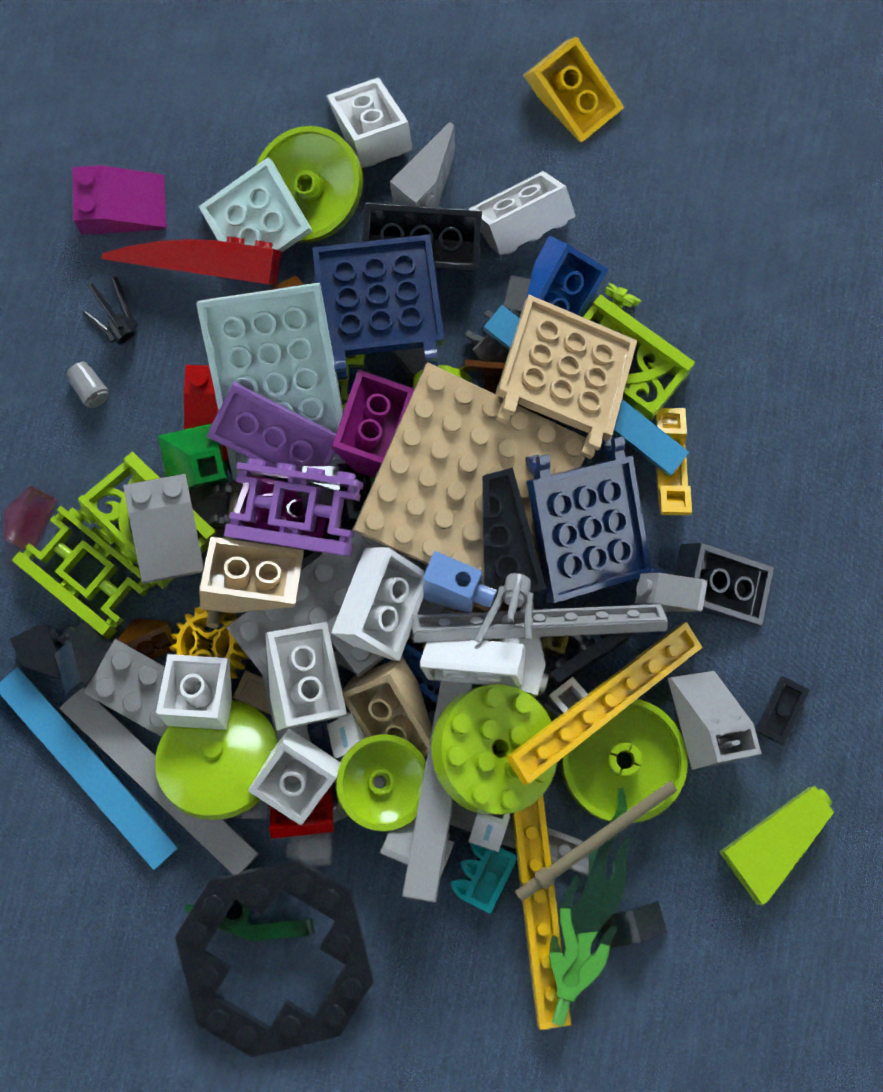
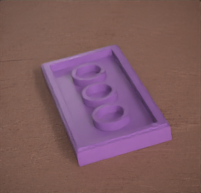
[206,381,336,472]

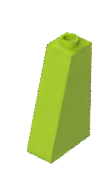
[719,786,834,905]

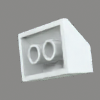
[469,171,576,255]
[331,547,425,661]
[420,638,526,688]

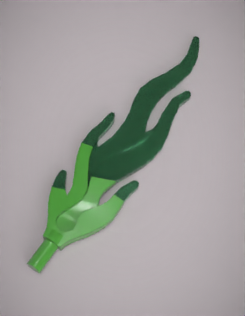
[549,788,633,1026]

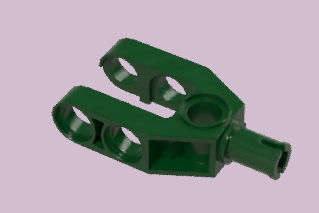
[186,899,315,941]

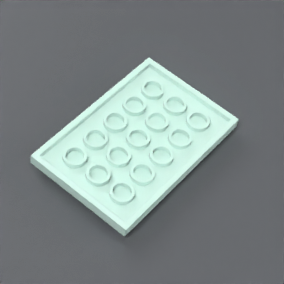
[196,283,346,480]

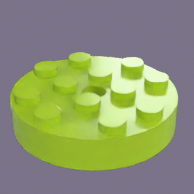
[431,684,557,815]
[561,699,688,824]

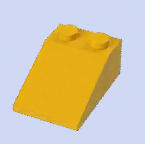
[523,36,625,143]

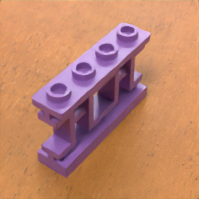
[224,458,363,557]

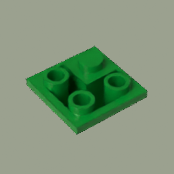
[158,424,230,490]

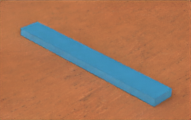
[483,305,689,477]
[0,667,179,870]

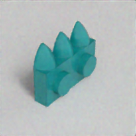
[451,843,517,914]

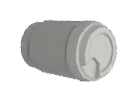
[66,362,109,408]

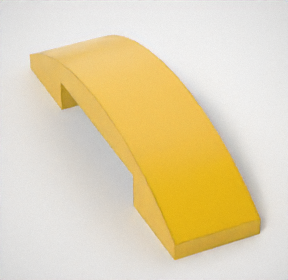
[655,408,692,515]

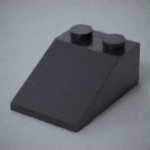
[674,543,774,626]

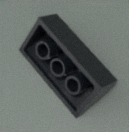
[362,203,482,272]

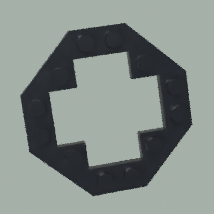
[175,858,374,1057]

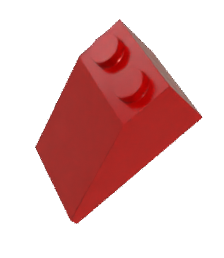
[184,365,229,461]

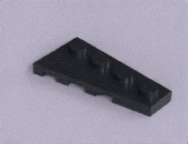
[482,467,546,600]

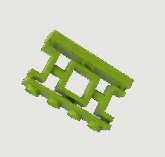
[12,506,156,640]

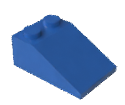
[526,235,609,317]

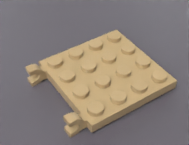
[495,295,637,459]

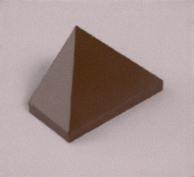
[117,619,177,660]

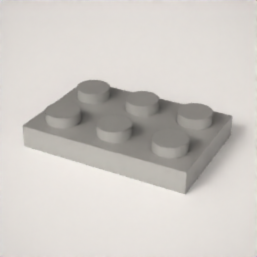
[83,639,169,737]

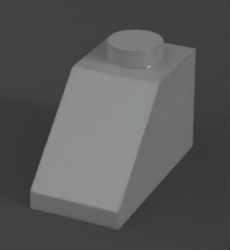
[635,573,708,612]

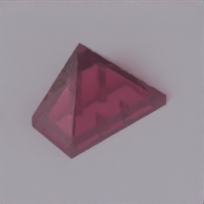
[4,486,57,550]

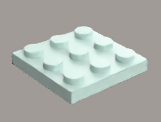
[199,158,313,253]

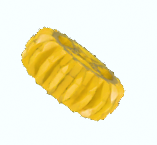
[169,607,249,679]

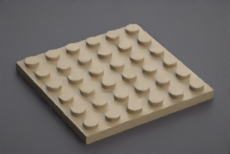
[352,362,586,607]

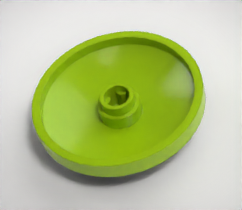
[256,126,363,243]
[155,700,278,820]

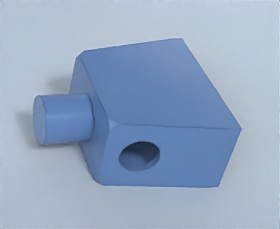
[422,551,498,613]

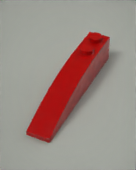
[102,236,281,285]

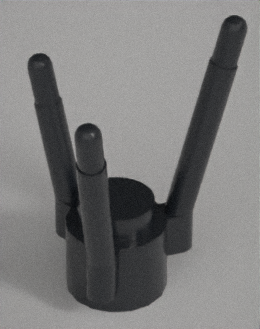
[83,276,138,344]

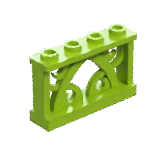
[583,294,695,421]
[78,451,216,589]

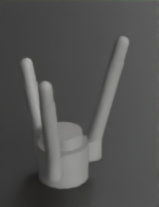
[475,573,533,643]

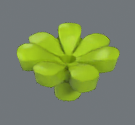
[604,283,641,309]

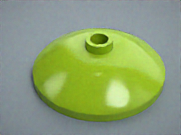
[336,734,426,831]

